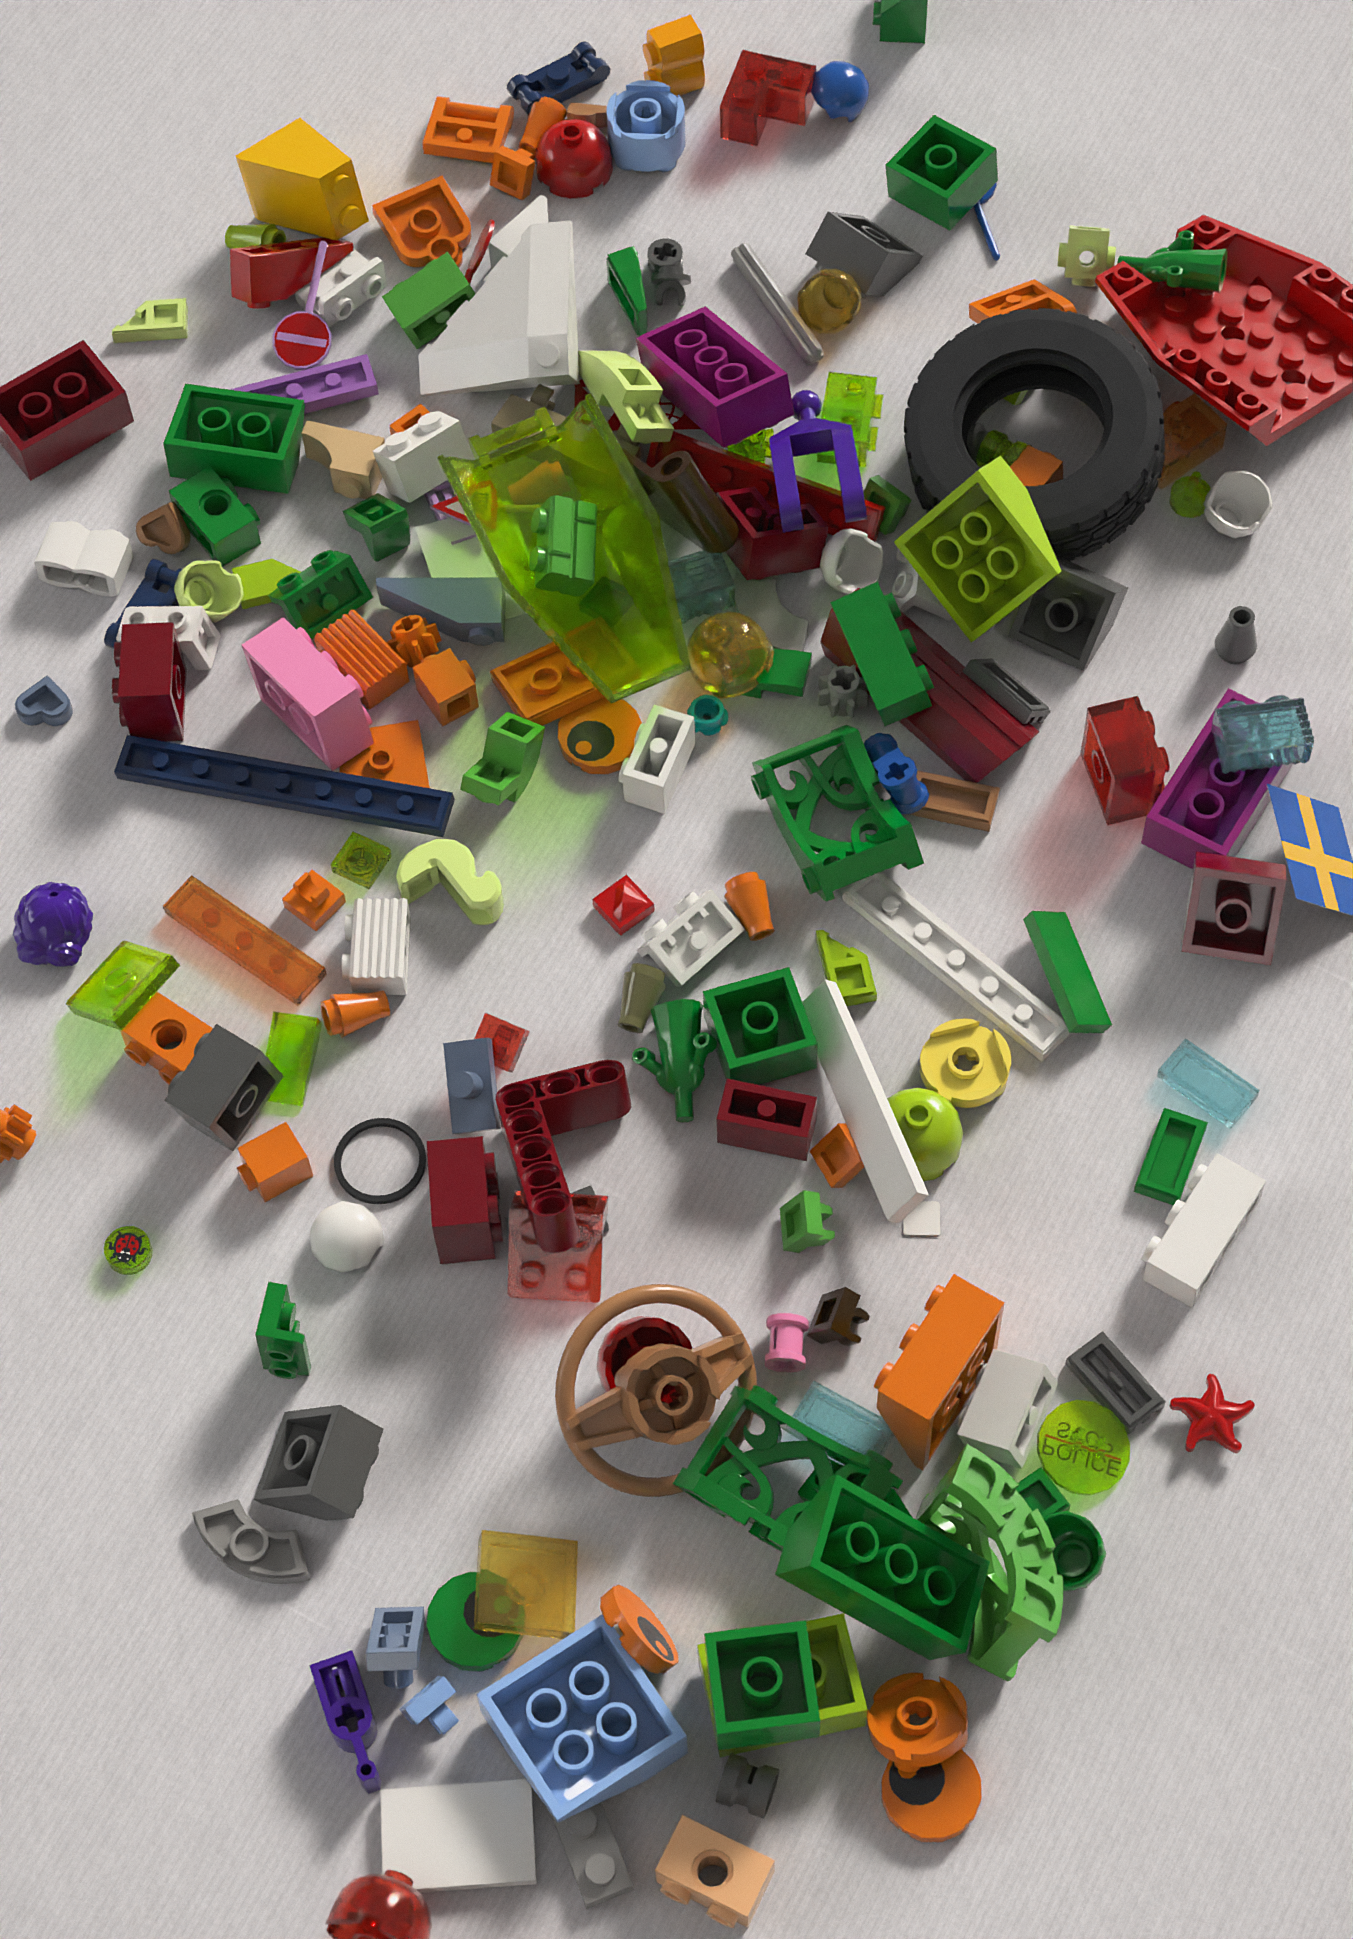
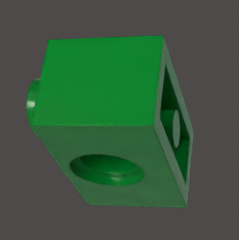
[169,466,261,567]

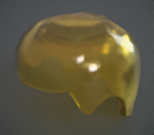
[797,268,862,334]

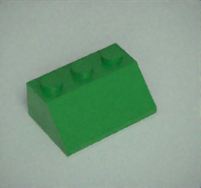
[163,383,305,494]

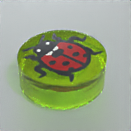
[104,1226,153,1275]

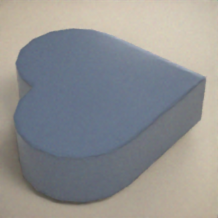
[15,675,73,726]

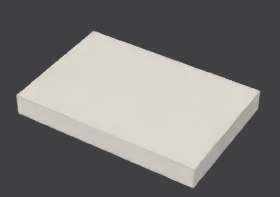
[380,1779,537,1895]

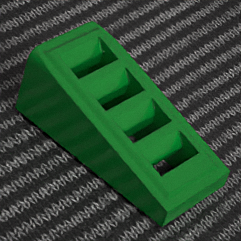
[606,246,648,336]

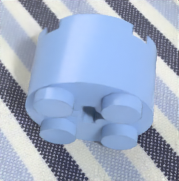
[607,80,686,172]

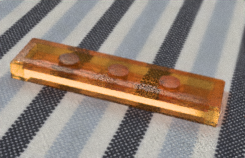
[163,875,327,1006]

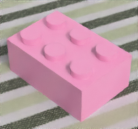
[242,617,374,771]

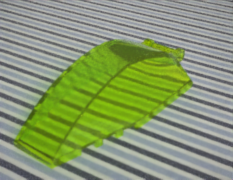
[437,393,691,704]

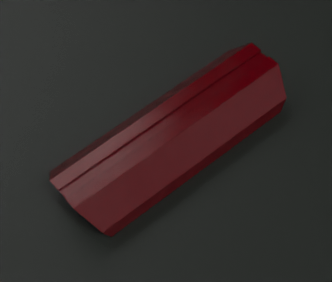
[820,588,1039,783]

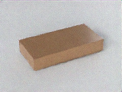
[908,771,1000,832]

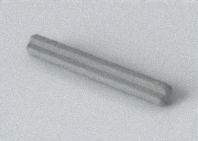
[731,243,824,365]

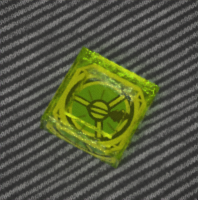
[330,831,392,890]

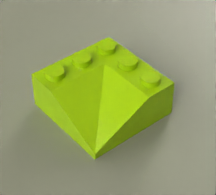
[894,456,1061,643]

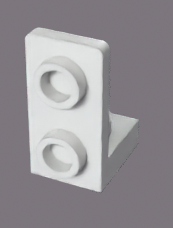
[116,606,221,670]

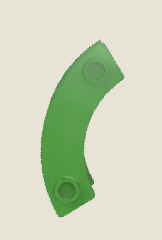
[915,1444,1063,1681]

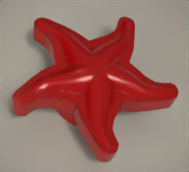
[1169,1374,1255,1454]

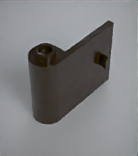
[609,443,740,553]

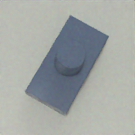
[443,1038,501,1134]
[366,1607,425,1688]

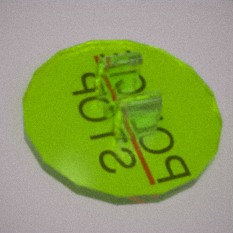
[1037,1400,1130,1496]

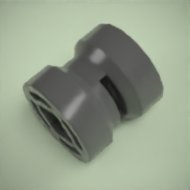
[716,1753,780,1819]

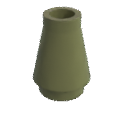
[617,963,667,1033]

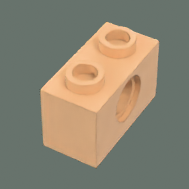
[655,1815,775,1928]

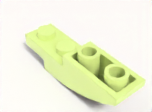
[578,351,674,444]

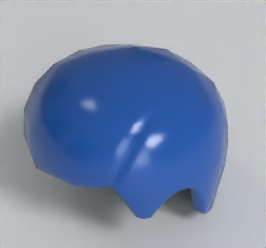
[811,61,869,122]

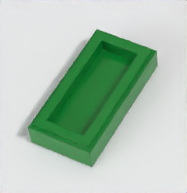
[1134,1108,1208,1205]

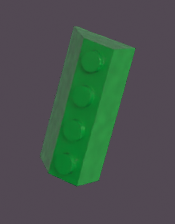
[775,1474,990,1660]

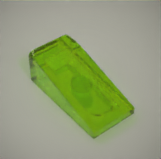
[266,1011,322,1107]

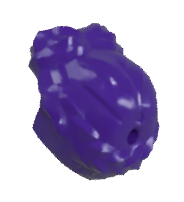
[13,882,93,967]

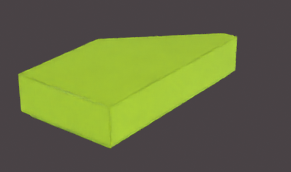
[232,559,301,610]
[815,930,877,1006]

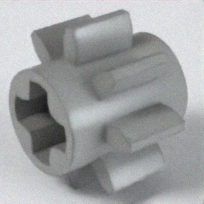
[818,664,868,718]

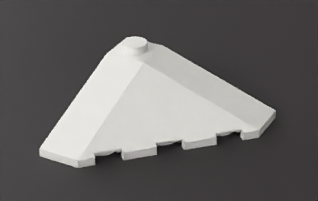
[419,220,580,397]

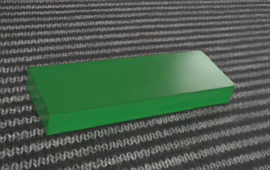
[1023,911,1112,1033]

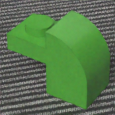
[460,712,545,806]

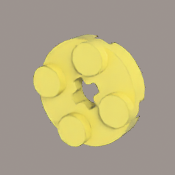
[919,1018,1011,1108]

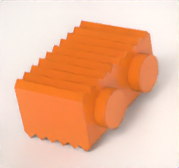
[314,610,410,710]

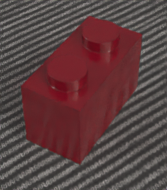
[716,1079,817,1161]

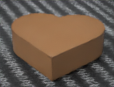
[566,103,607,128]
[136,501,191,554]

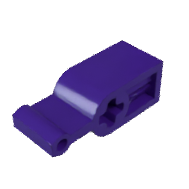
[309,1650,381,1794]

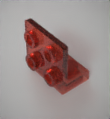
[507,1190,608,1303]

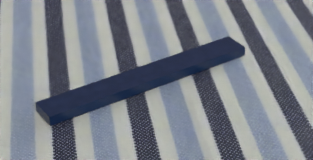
[114,735,455,837]

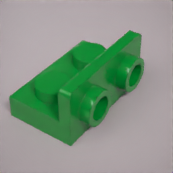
[268,550,374,640]
[255,1282,311,1379]

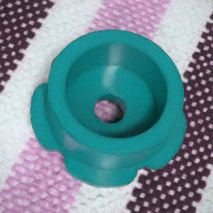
[687,695,729,736]

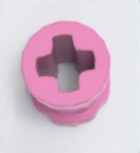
[765,1313,809,1373]

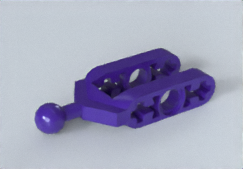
[769,390,867,532]

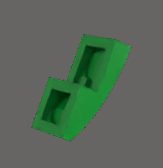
[720,648,812,699]

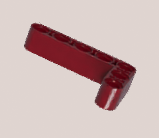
[495,1059,631,1253]

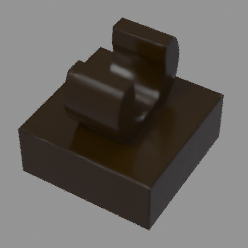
[807,1287,870,1346]

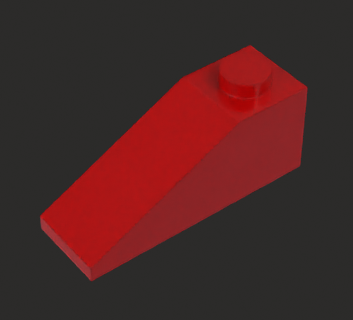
[230,237,353,309]

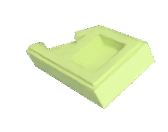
[112,298,188,343]

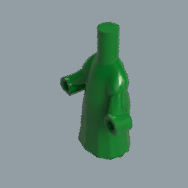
[1118,231,1227,293]
[632,999,717,1122]

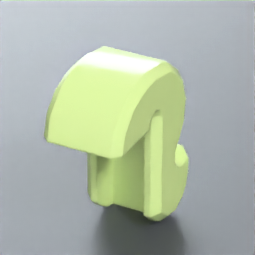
[396,839,504,925]

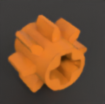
[386,615,442,668]
[0,1104,36,1163]

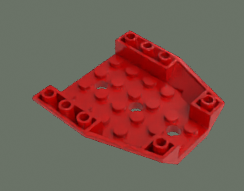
[1095,215,1353,446]

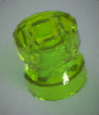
[976,430,1032,468]

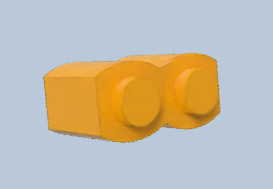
[642,15,705,97]

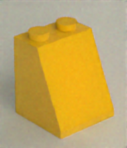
[235,117,369,240]

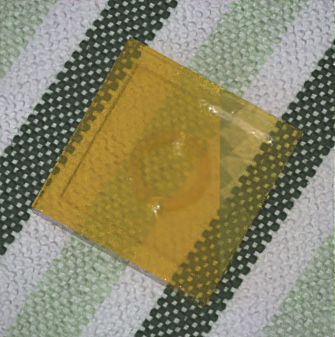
[474,1530,578,1639]

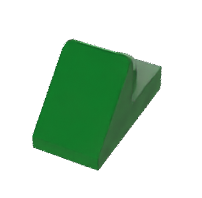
[342,493,411,562]

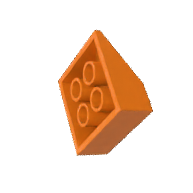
[874,1274,1005,1471]

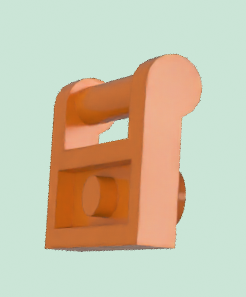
[422,96,514,163]
[969,279,1077,324]

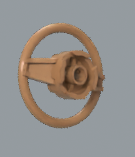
[555,1284,757,1497]

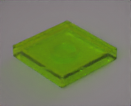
[66,940,180,1031]

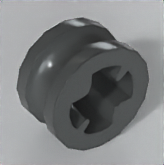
[647,238,683,274]

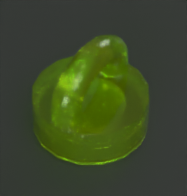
[1169,471,1211,518]

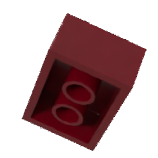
[0,340,134,481]

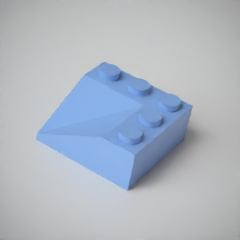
[477,1614,688,1823]

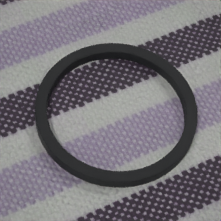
[334,1118,426,1204]

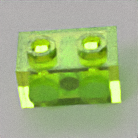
[817,372,884,467]

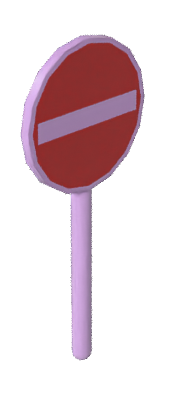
[273,241,332,369]

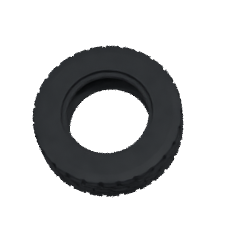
[903,308,1165,561]

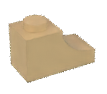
[301,420,385,499]

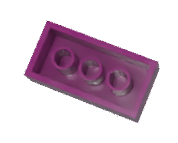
[636,306,794,448]
[1141,688,1307,869]

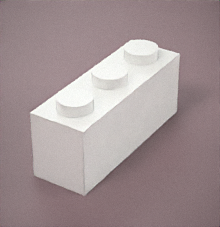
[1141,1153,1266,1308]

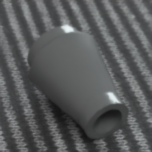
[1215,606,1257,664]

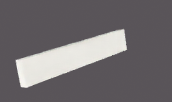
[842,872,1071,1062]
[802,979,929,1223]

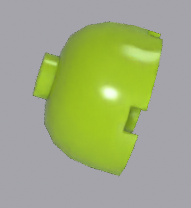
[887,1088,963,1182]

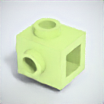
[1057,225,1116,287]

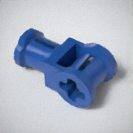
[864,733,929,814]

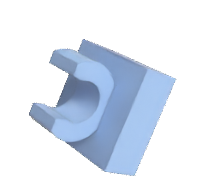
[399,1676,459,1734]

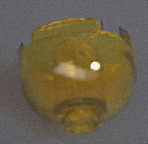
[686,611,774,699]

